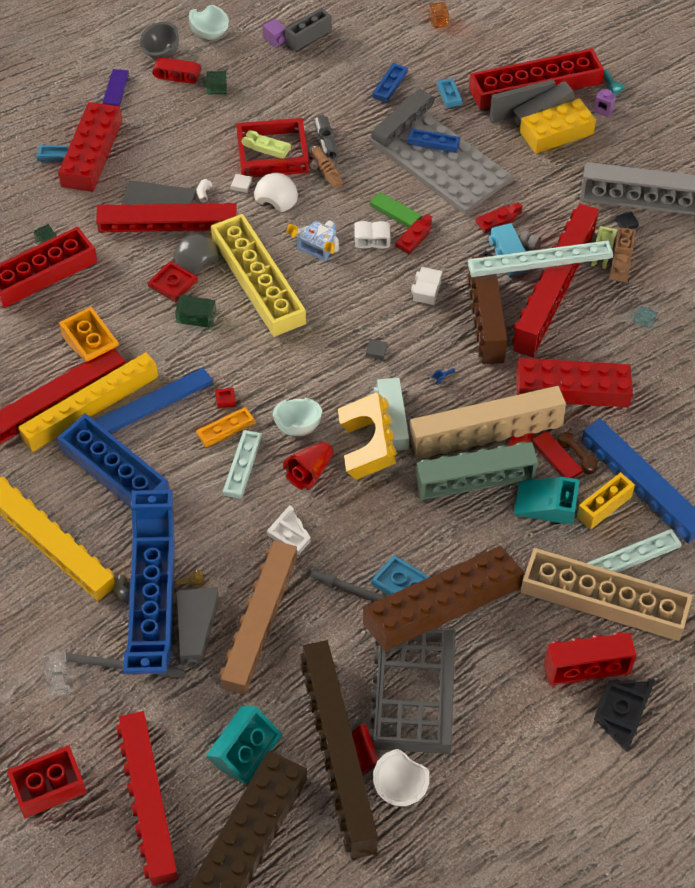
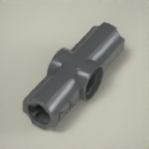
[314,115,338,160]

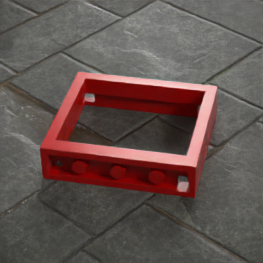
[236,118,309,178]

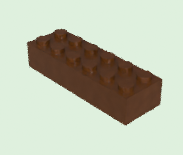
[467,256,507,364]

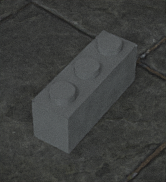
[285,8,332,52]

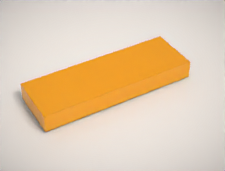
[196,407,255,448]

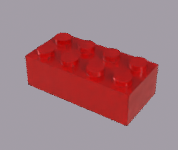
[544,632,637,686]

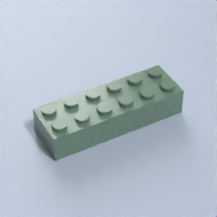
[416,442,538,500]

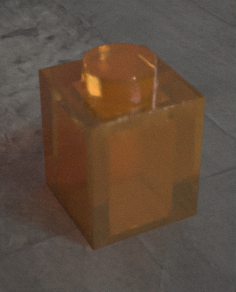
[429,2,449,29]

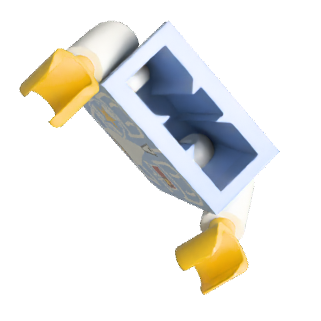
[286,220,339,262]

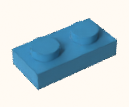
[437,78,462,108]

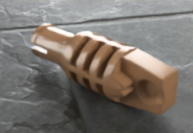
[311,146,343,188]

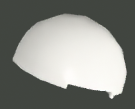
[254,173,298,212]
[373,749,429,806]

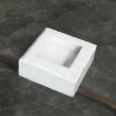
[231,174,252,193]

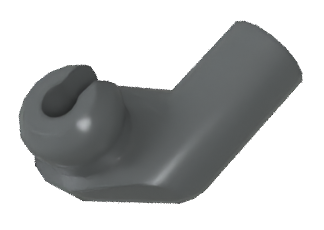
[114,575,130,602]

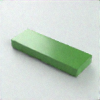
[370,192,422,228]

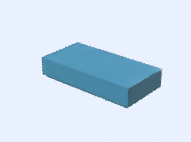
[37,145,69,162]

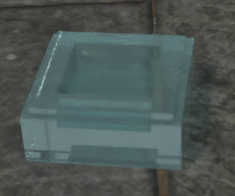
[633,306,658,329]

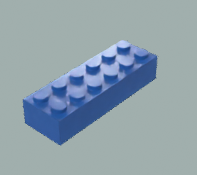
[57,413,169,508]

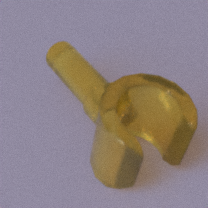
[175,570,205,585]

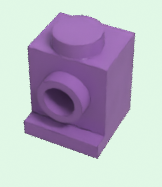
[593,89,616,117]

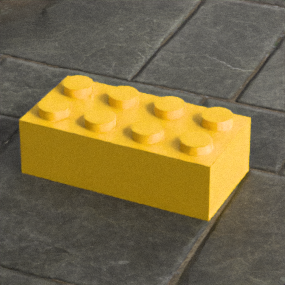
[520,98,596,154]

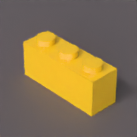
[577,472,635,530]

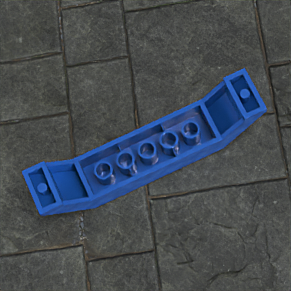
[123,490,175,674]

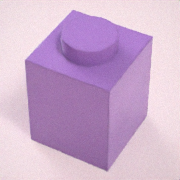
[263,19,286,47]

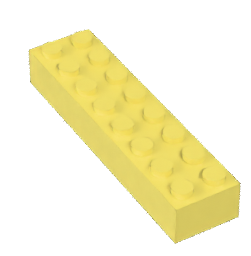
[211,214,306,337]

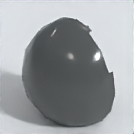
[140,21,179,59]
[174,234,220,274]

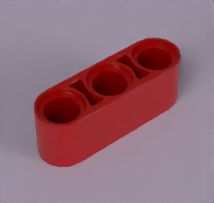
[152,57,202,84]

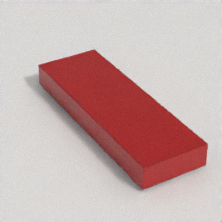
[532,431,583,479]

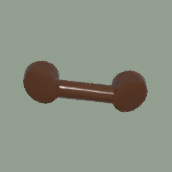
[557,432,597,475]

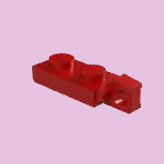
[475,202,523,234]
[395,214,433,254]

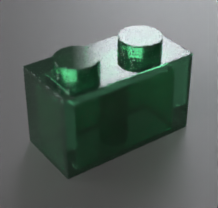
[175,295,217,328]

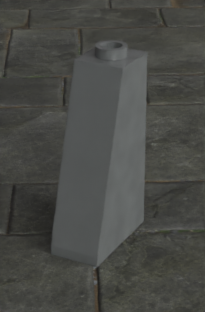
[513,81,575,126]
[177,587,219,667]

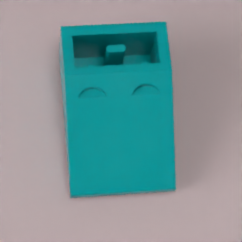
[514,477,580,525]

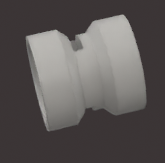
[519,230,541,251]

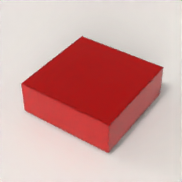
[215,388,236,409]

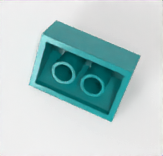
[206,706,283,785]

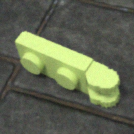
[241,131,291,159]
[591,226,617,269]

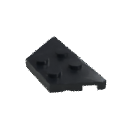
[594,679,655,752]

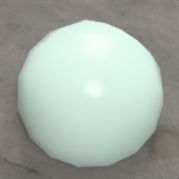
[189,5,229,40]
[273,398,322,437]

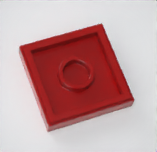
[147,261,198,303]

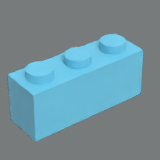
[489,223,529,278]

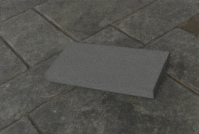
[490,79,555,123]
[121,180,196,205]

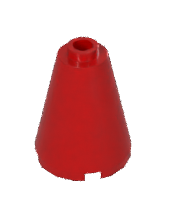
[283,441,334,490]

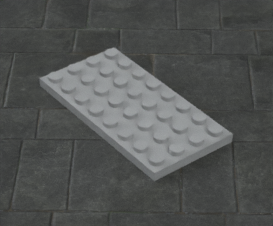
[370,113,513,215]

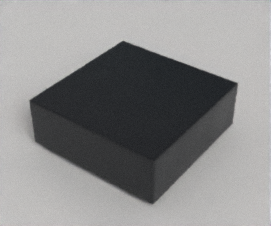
[615,211,639,229]

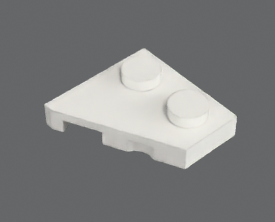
[267,505,311,555]

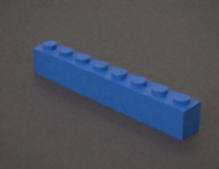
[581,418,695,544]

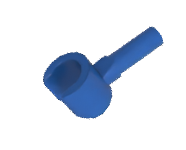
[431,368,455,385]

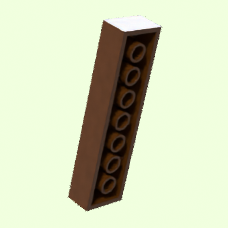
[363,545,524,651]

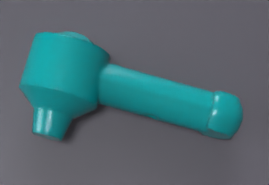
[603,69,625,94]

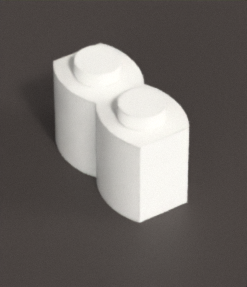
[354,221,390,249]
[411,267,443,305]

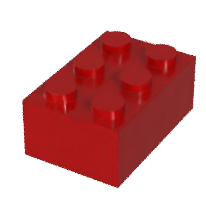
[7,745,87,819]

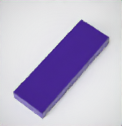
[102,69,129,106]

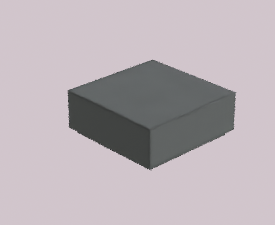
[366,339,388,360]

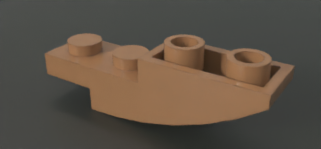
[609,228,636,282]

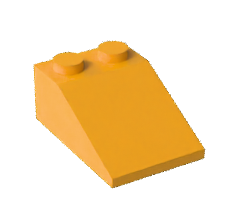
[59,307,119,362]

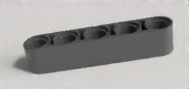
[371,89,435,147]

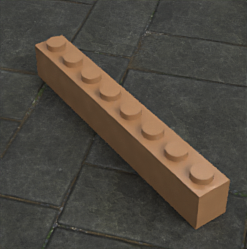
[219,541,297,695]

